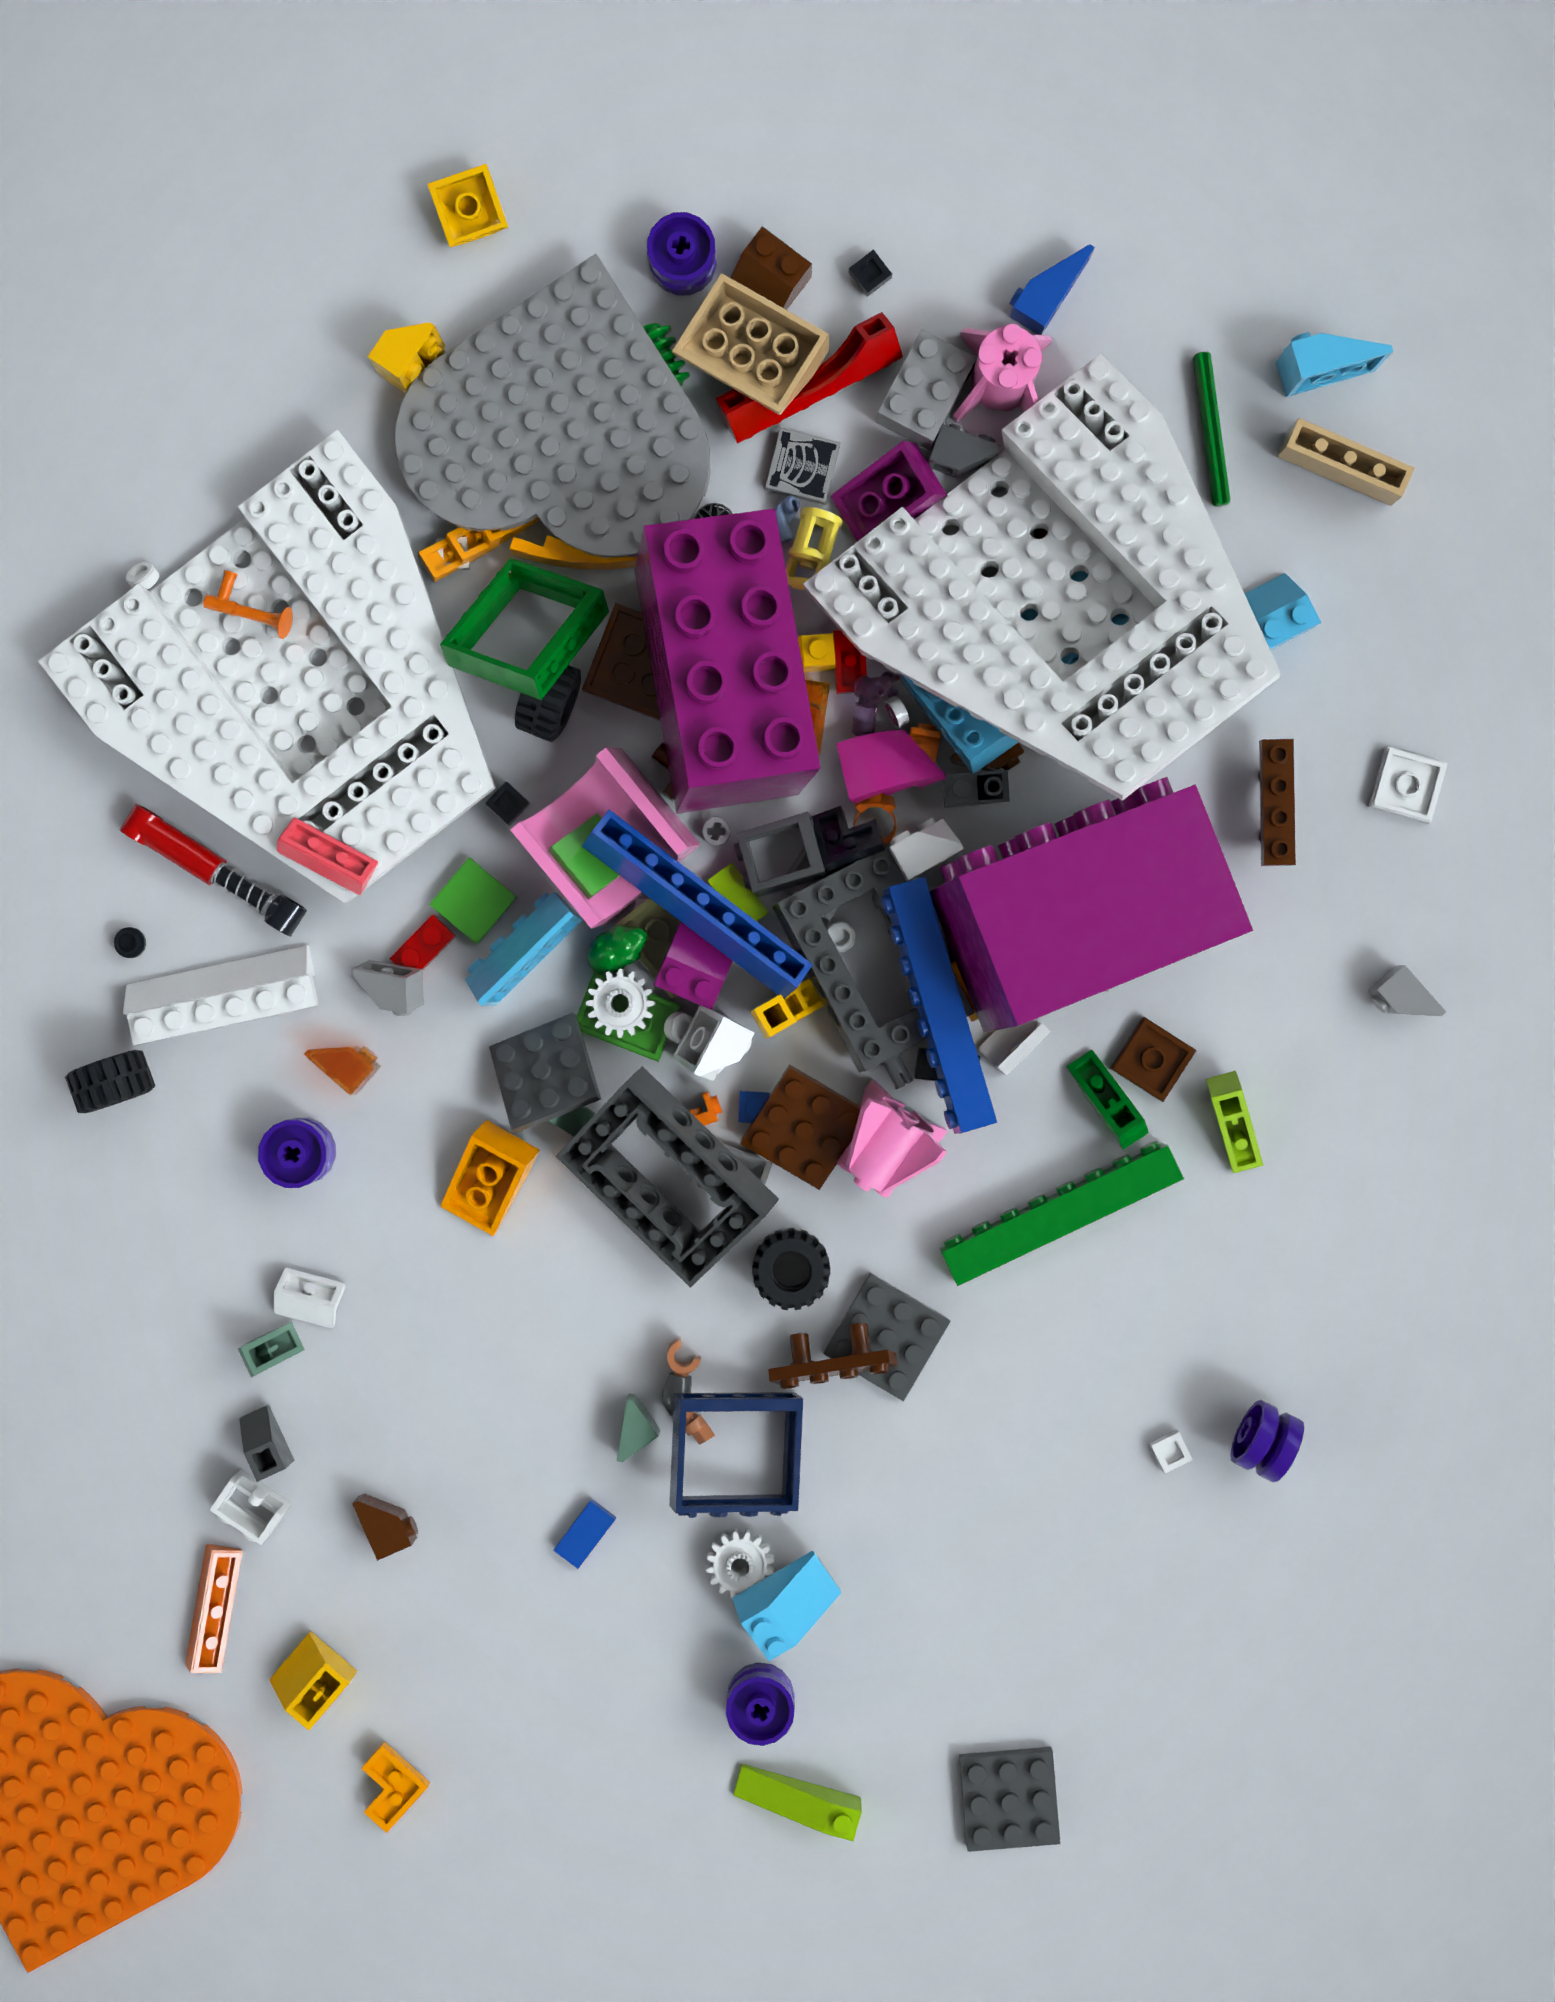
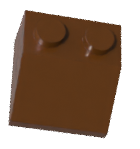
[730,226,812,310]

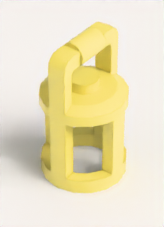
[786,507,843,591]

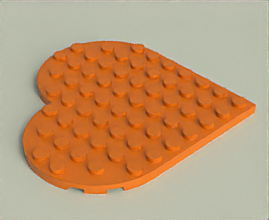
[0,1668,243,1973]

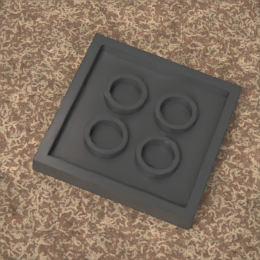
[489,1013,601,1133]
[823,1273,951,1402]
[959,1747,1061,1852]

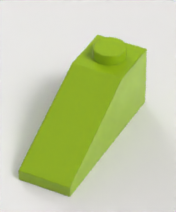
[1206,1070,1264,1174]

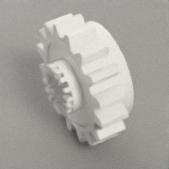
[586,969,655,1038]
[706,1528,774,1599]

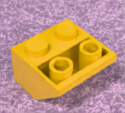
[367,322,445,394]
[269,1631,357,1731]

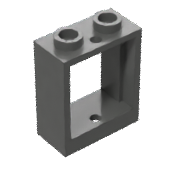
[734,812,829,897]

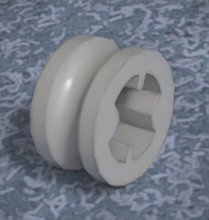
[702,817,731,846]

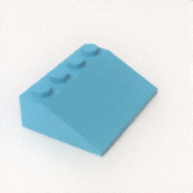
[465,892,583,1006]

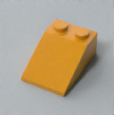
[440,1120,540,1237]

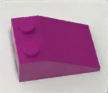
[830,441,948,542]
[654,921,732,1010]

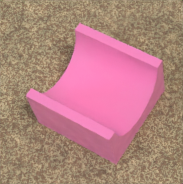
[510,747,701,929]

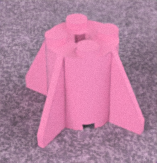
[952,324,1052,423]
[837,1079,947,1198]

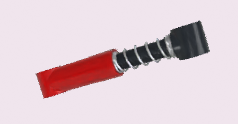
[119,803,307,937]

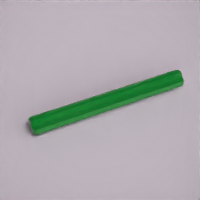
[1193,352,1231,507]

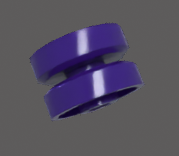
[647,212,717,296]
[258,1118,336,1188]
[1230,1400,1304,1483]
[726,1662,795,1746]

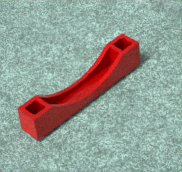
[715,312,903,444]

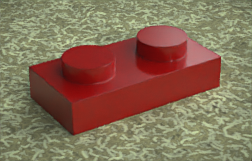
[833,630,868,695]
[389,914,457,970]

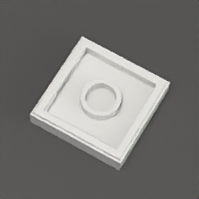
[1368,747,1448,824]

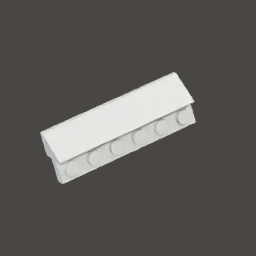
[123,945,319,1045]

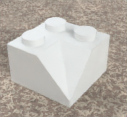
[889,818,964,882]
[672,1005,754,1081]

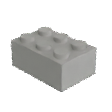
[876,329,977,452]

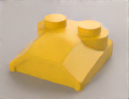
[427,164,509,248]

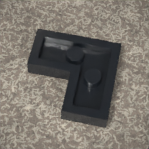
[812,805,886,872]

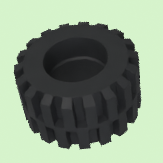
[515,665,581,743]
[65,1050,155,1114]
[752,1228,831,1310]

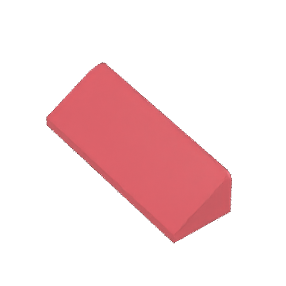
[277,817,378,895]

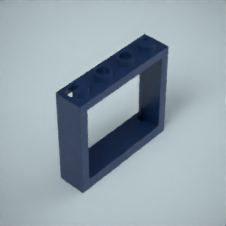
[669,1392,803,1518]

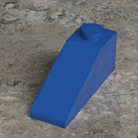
[1009,244,1095,335]

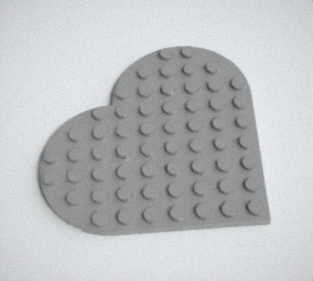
[395,254,711,559]

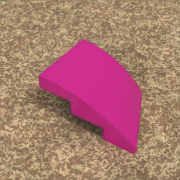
[836,730,946,803]

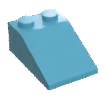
[1276,332,1393,397]
[732,1551,841,1661]

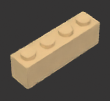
[1277,418,1415,506]

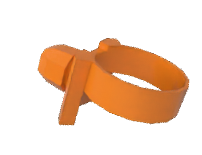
[853,793,897,844]

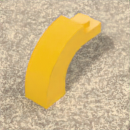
[750,978,824,1039]

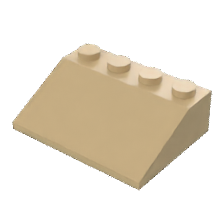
[672,273,829,415]

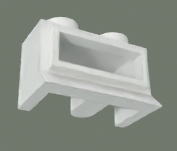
[210,1469,292,1545]

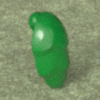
[587,924,647,974]

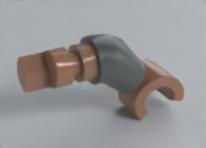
[662,1337,715,1445]

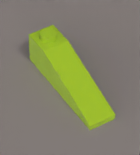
[733,1764,862,1842]

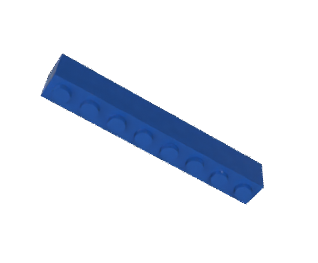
[582,809,813,999]
[881,877,998,1134]

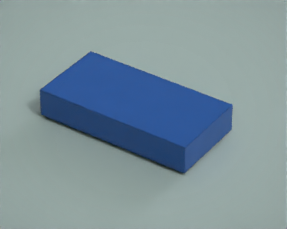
[553,1499,616,1569]

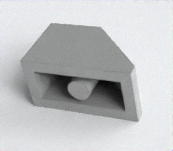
[352,960,424,1016]
[1368,965,1446,1016]

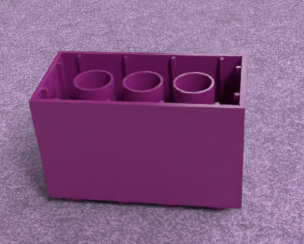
[634,508,821,814]
[929,777,1254,1032]

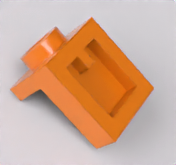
[909,723,942,764]
[689,1091,722,1126]

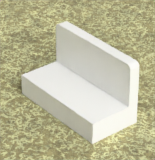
[978,1019,1051,1076]
[274,1267,345,1329]

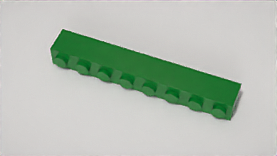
[939,1141,1184,1286]

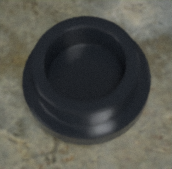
[114,927,146,958]

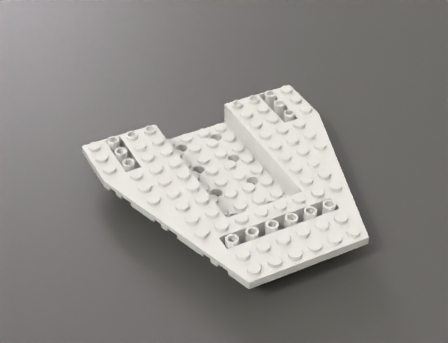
[803,353,1280,800]
[38,430,496,903]

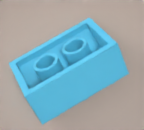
[1245,573,1321,650]

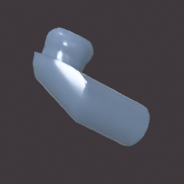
[775,496,800,544]

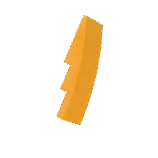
[418,517,540,582]
[509,535,637,570]

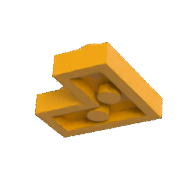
[361,1741,430,1833]

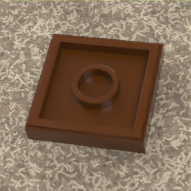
[1109,1017,1197,1102]

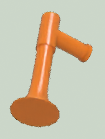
[203,570,293,639]

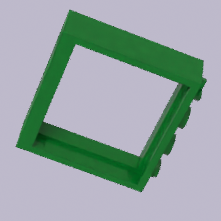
[440,558,609,700]

